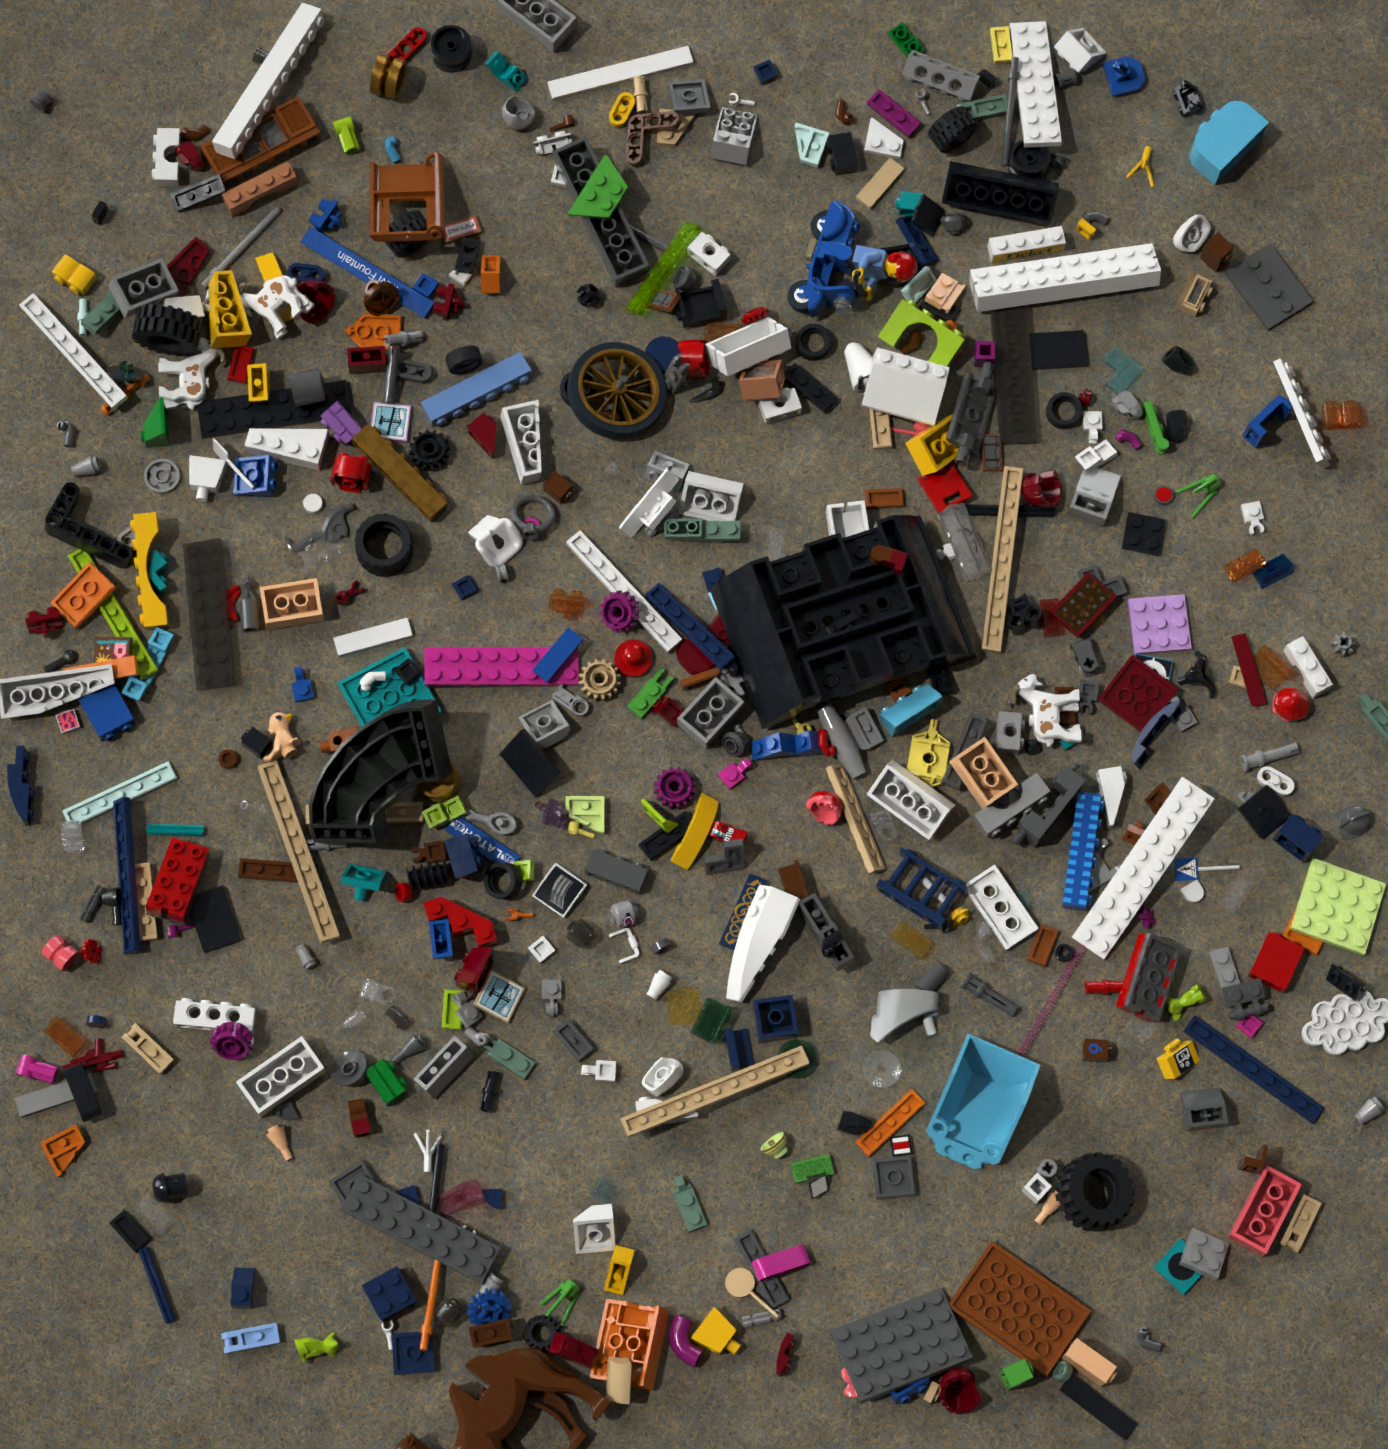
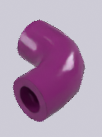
[669,1314,703,1368]

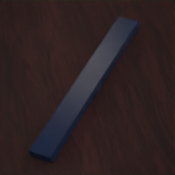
[113,797,141,955]
[1183,1015,1324,1124]

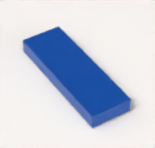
[532,627,583,683]

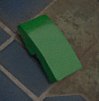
[887,22,925,58]

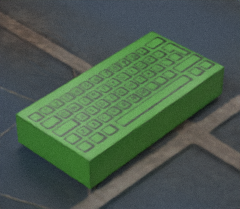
[791,1154,834,1184]

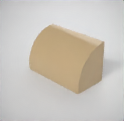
[606,1357,632,1404]

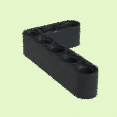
[44,482,132,568]

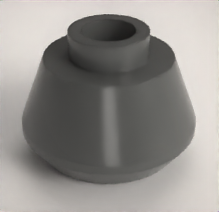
[940,213,966,234]
[672,265,696,290]
[722,732,747,757]

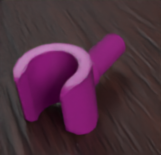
[168,923,195,938]

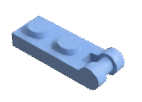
[221,1323,280,1354]

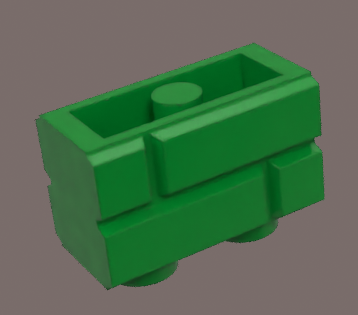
[365,1058,407,1106]

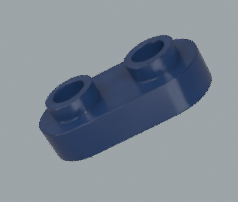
[288,263,325,283]

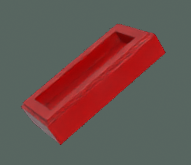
[227,346,254,384]

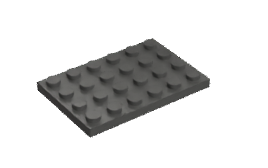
[830,1288,973,1404]

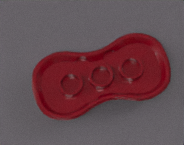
[676,614,733,675]

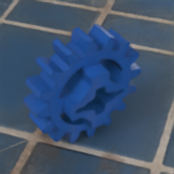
[467,1288,511,1325]

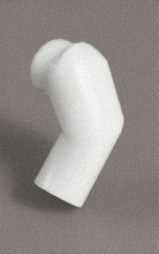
[360,671,386,691]
[923,1012,938,1035]

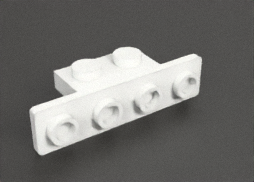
[619,469,679,538]

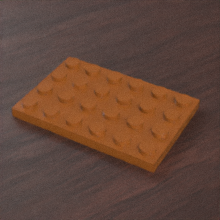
[949,1241,1091,1377]

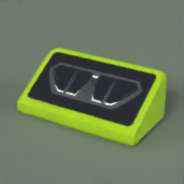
[641,799,678,833]

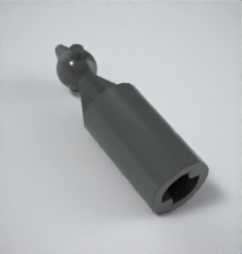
[240,575,259,632]
[914,962,949,991]

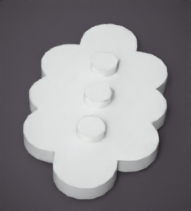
[1301,990,1388,1056]

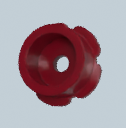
[1078,388,1093,406]

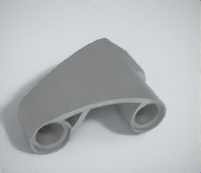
[870,989,939,1043]

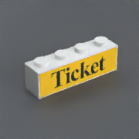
[987,226,1066,263]

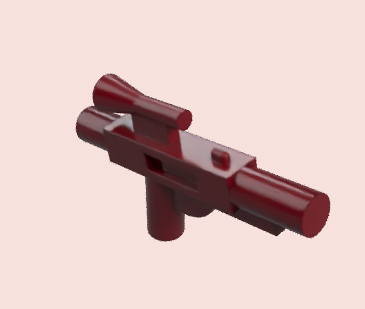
[63,1038,123,1073]

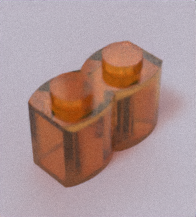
[1321,400,1363,430]

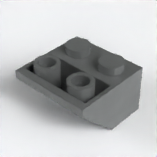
[1180,1088,1228,1131]

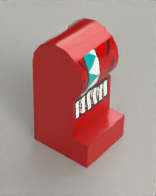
[708,821,748,844]

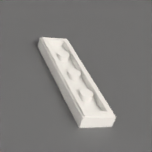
[333,618,413,657]

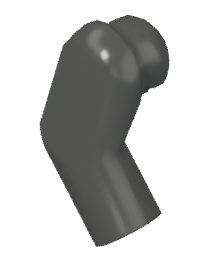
[57,420,75,448]

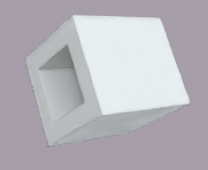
[1021,1173,1052,1204]

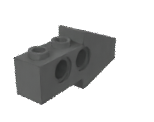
[798,893,854,972]

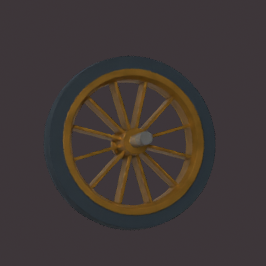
[567,342,666,439]

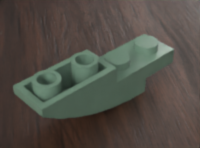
[81,290,121,336]
[664,518,741,543]

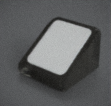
[806,1172,829,1199]

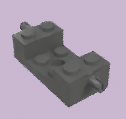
[1011,761,1086,848]

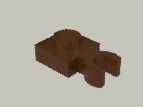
[411,840,446,864]

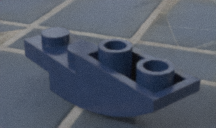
[7,746,35,826]

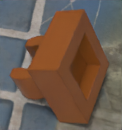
[1122,821,1145,845]

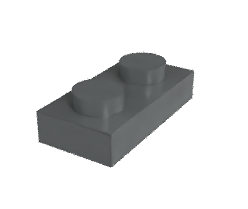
[553,1019,594,1062]

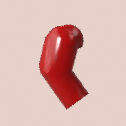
[818,729,836,757]

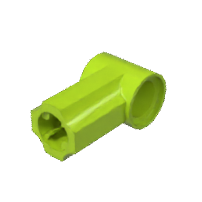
[332,116,360,155]

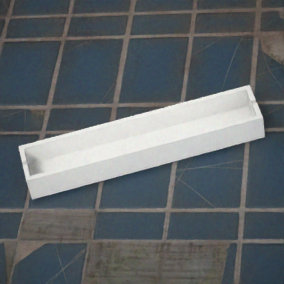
[970,243,1161,312]

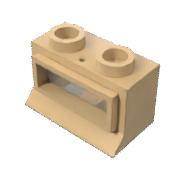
[1175,270,1213,317]

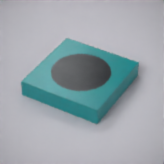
[1153,1238,1202,1295]

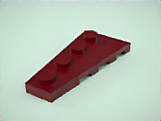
[167,237,210,297]

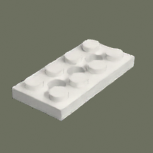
[965,865,1039,951]

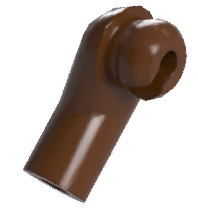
[835,99,854,125]
[181,125,210,142]

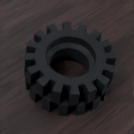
[524,1314,560,1352]

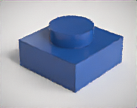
[413,273,439,299]

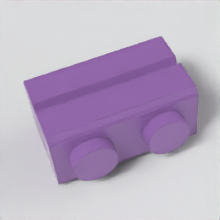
[321,401,362,444]

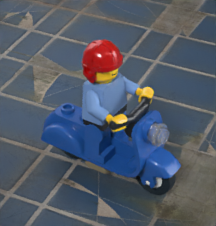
[787,200,918,318]

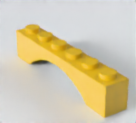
[130,512,169,630]

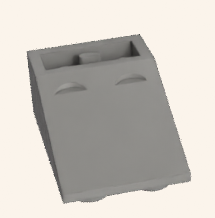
[710,107,758,165]
[1067,467,1121,527]

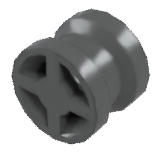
[30,89,53,113]

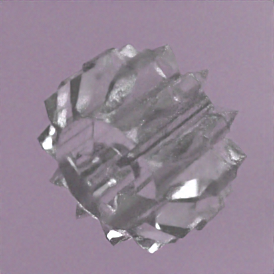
[61,820,85,854]

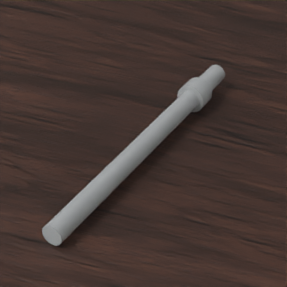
[200,207,281,289]

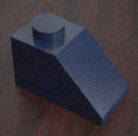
[230,1268,255,1309]

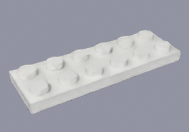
[1274,359,1331,469]

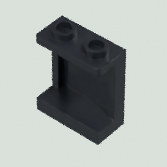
[675,279,727,328]

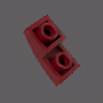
[776,1332,795,1377]

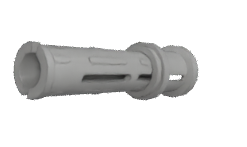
[1239,742,1299,772]

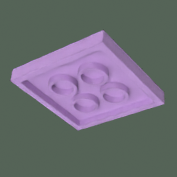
[1127,594,1192,655]

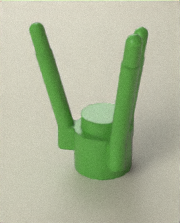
[1176,474,1221,519]
[540,1279,580,1327]

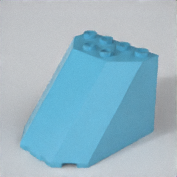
[926,1034,1040,1169]

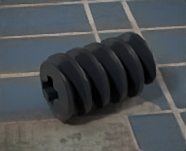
[406,861,448,891]

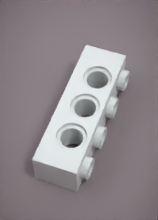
[173,998,256,1034]

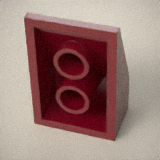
[454,947,494,996]

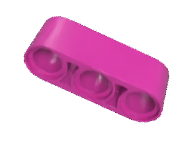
[752,1244,811,1282]

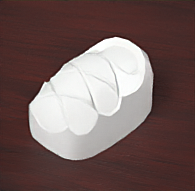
[1173,215,1211,252]
[642,1057,684,1096]

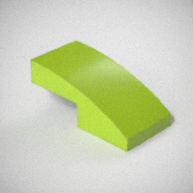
[422,795,468,829]

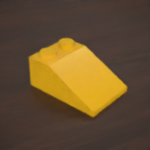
[905,414,959,476]

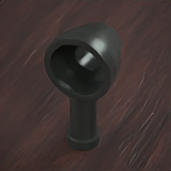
[102,887,122,925]

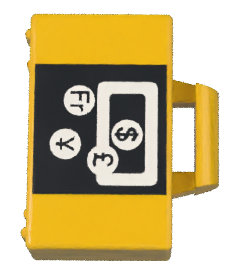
[1157,1039,1199,1079]

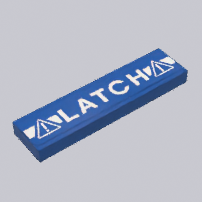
[445,817,520,873]

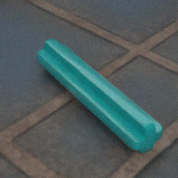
[146,824,205,836]

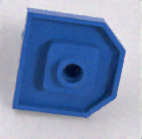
[1102,56,1146,97]

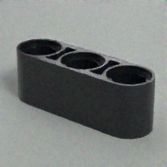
[63,1062,103,1122]

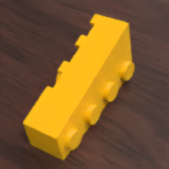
[209,270,252,349]

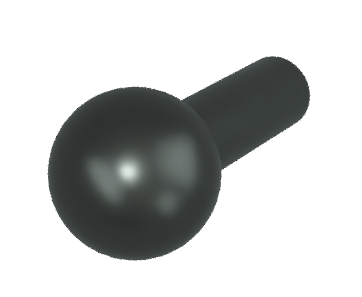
[43,650,78,673]

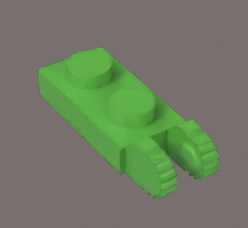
[627,668,675,719]

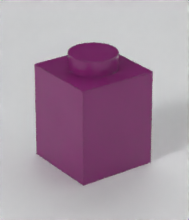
[974,341,995,367]

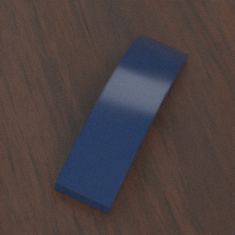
[1132,700,1185,770]

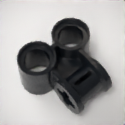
[1007,593,1045,635]

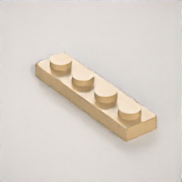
[135,862,158,942]

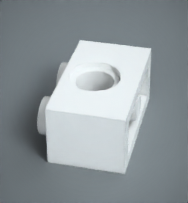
[687,232,730,276]
[758,388,802,424]

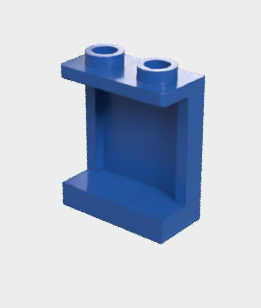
[1243,394,1293,448]
[78,684,135,741]

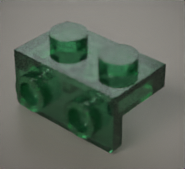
[690,997,732,1043]

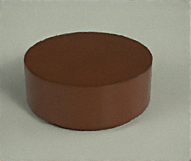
[218,749,238,769]

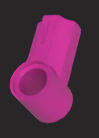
[15,1055,58,1084]

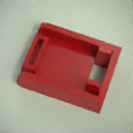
[917,462,973,516]

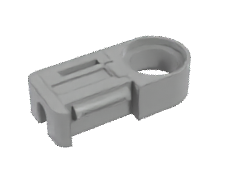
[552,684,589,717]

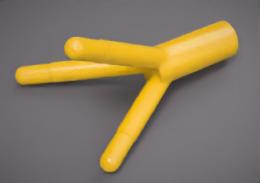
[1126,146,1154,187]

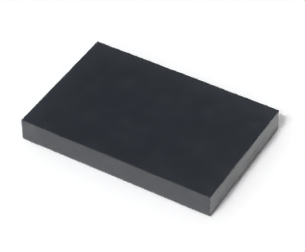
[1027,330,1087,370]
[499,729,561,798]
[190,885,241,953]

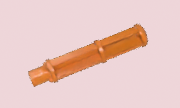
[101,374,151,415]

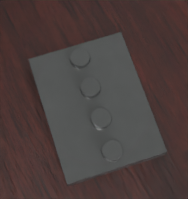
[1225,243,1313,331]

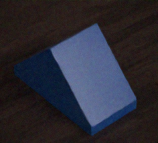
[429,919,453,960]

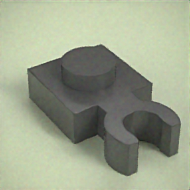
[1078,679,1100,715]

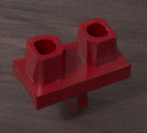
[433,283,465,321]
[25,607,64,638]

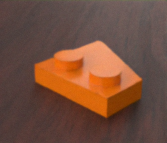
[40,1124,85,1177]

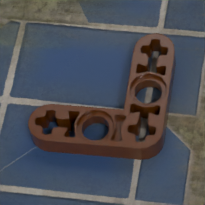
[626,111,682,168]

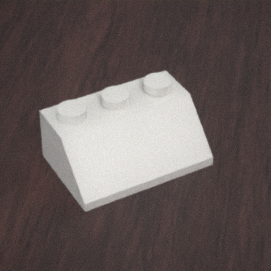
[679,471,744,521]

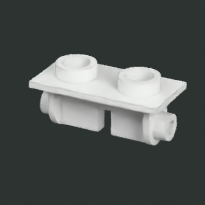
[533,130,572,155]

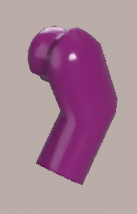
[1115,429,1143,450]

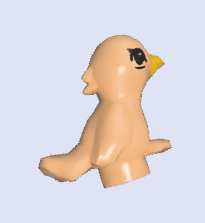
[263,712,301,762]

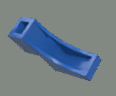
[751,730,823,761]

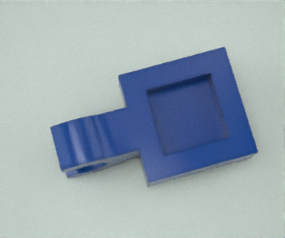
[291,667,314,703]

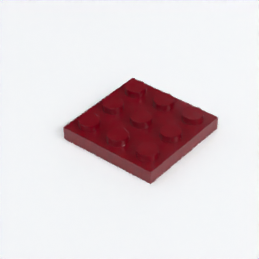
[1097,654,1178,733]

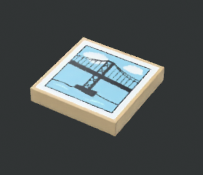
[473,970,525,1023]

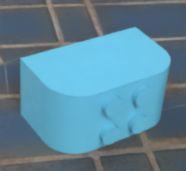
[1189,101,1269,185]

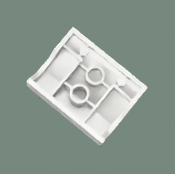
[861,347,950,426]

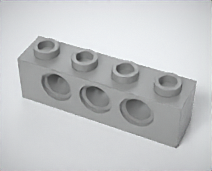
[902,50,980,101]

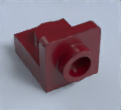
[651,697,684,726]

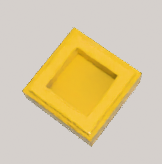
[1076,218,1096,240]

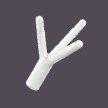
[414,1129,443,1172]

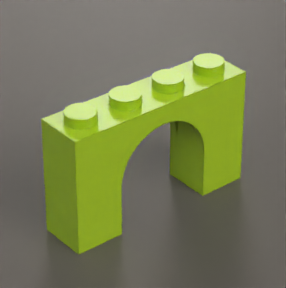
[878,299,966,367]

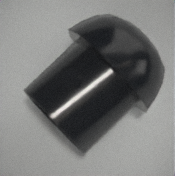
[152,1173,188,1203]

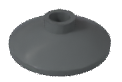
[331,1050,367,1086]

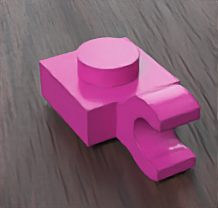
[718,758,752,790]

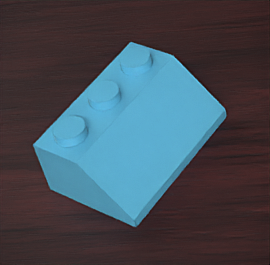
[879,684,942,737]

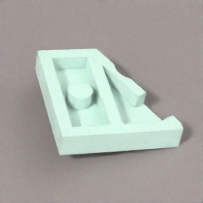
[795,123,829,168]

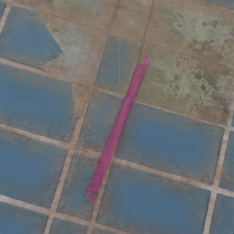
[1017,945,1085,1057]

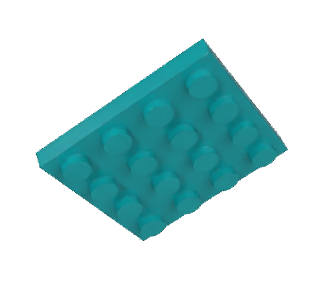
[337,647,442,727]

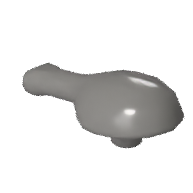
[465,810,517,835]

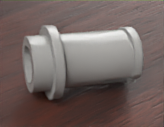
[295,944,317,970]

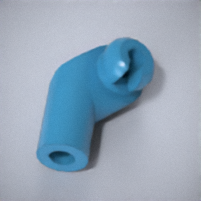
[385,136,401,163]

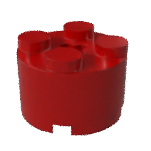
[678,339,710,378]
[330,453,372,493]

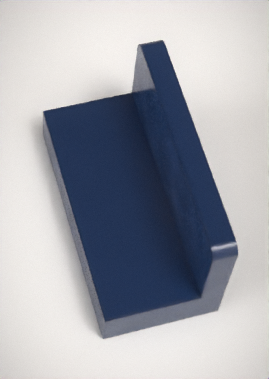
[724,1028,754,1071]

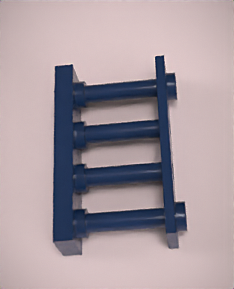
[876,848,968,931]

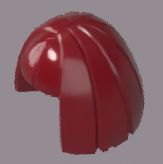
[296,280,336,324]
[1021,470,1062,508]
[939,1367,983,1414]

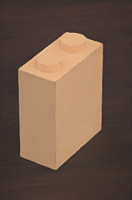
[1061,1338,1117,1387]

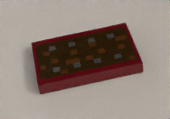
[1050,572,1116,638]

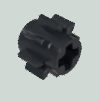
[577,284,600,307]

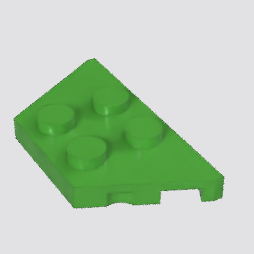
[568,155,628,220]

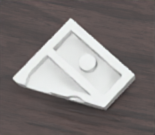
[864,118,904,159]

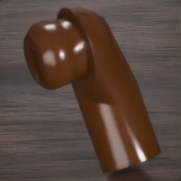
[900,330,922,355]

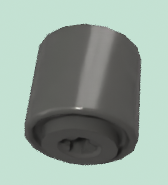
[288,368,327,408]

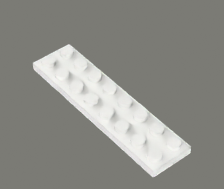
[1009,21,1062,148]

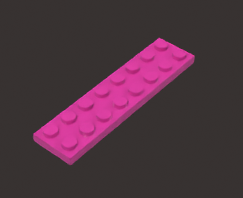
[424,647,579,686]

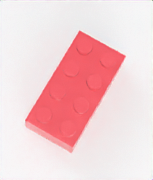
[1227,1165,1302,1257]

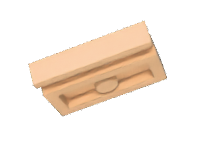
[924,273,965,314]

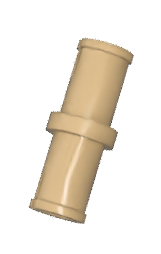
[633,76,648,114]

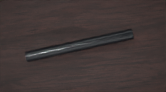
[429,1144,445,1214]

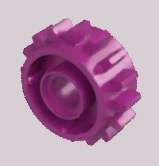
[600,590,641,633]
[654,767,696,809]
[210,1022,255,1060]

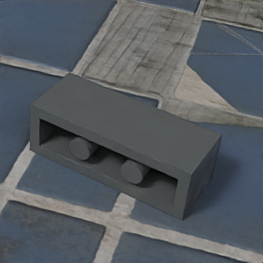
[585,849,648,895]

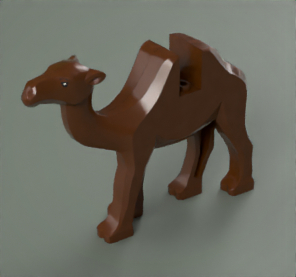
[395,1348,611,1449]

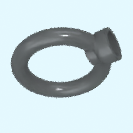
[510,495,556,540]

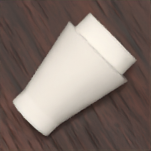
[647,970,672,1000]

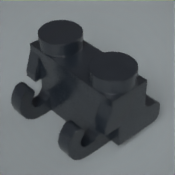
[1173,80,1204,117]

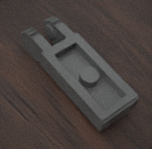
[664,354,690,396]

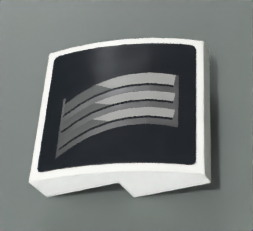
[532,863,588,918]

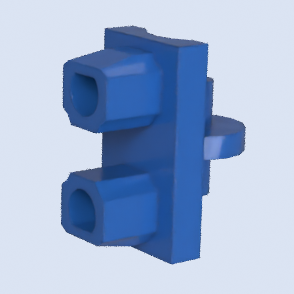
[309,198,342,233]

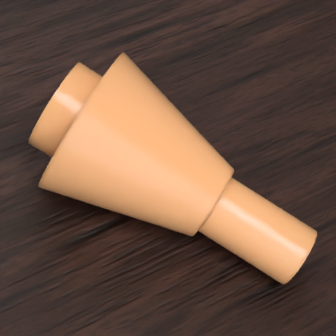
[266,1124,293,1161]
[1035,1190,1061,1225]

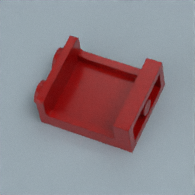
[1248,932,1305,993]

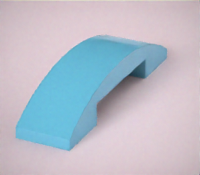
[122,627,174,701]

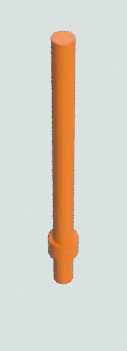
[419,1260,442,1351]

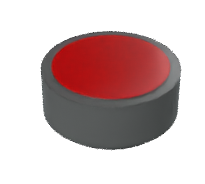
[1154,485,1173,505]

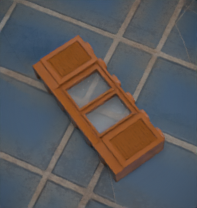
[200,96,321,182]

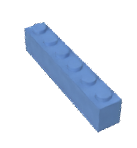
[421,352,532,427]

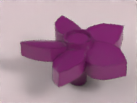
[1138,905,1156,928]

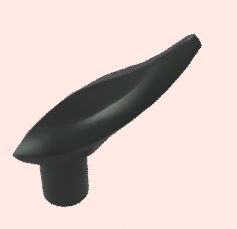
[690,378,723,403]

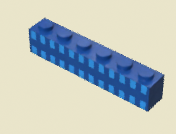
[1062,791,1104,911]

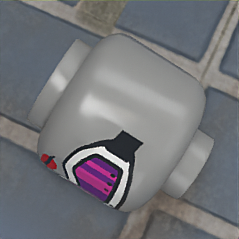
[609,900,639,928]

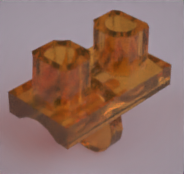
[549,588,584,619]

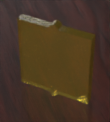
[666,987,702,1025]

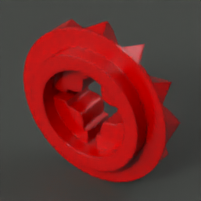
[740,306,769,324]

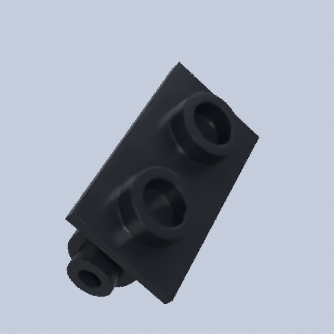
[1325,964,1367,1001]

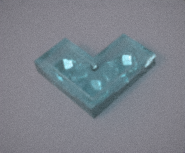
[1102,345,1143,395]

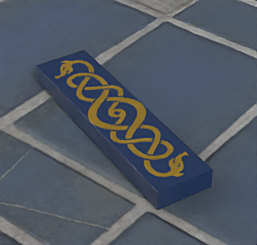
[719,874,768,951]

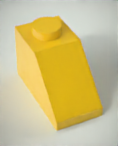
[247,363,271,402]
[604,1245,635,1295]

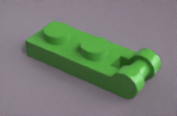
[1142,401,1169,455]

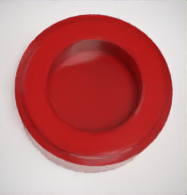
[394,882,412,902]

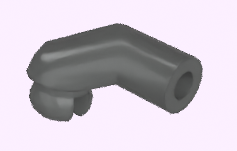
[1082,210,1109,225]
[1136,1326,1161,1352]

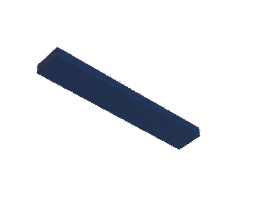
[645,583,736,671]

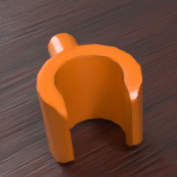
[505,908,533,921]

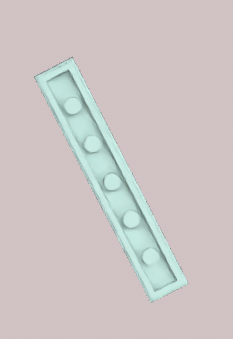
[62,761,177,829]

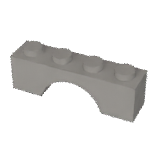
[972,773,1050,838]

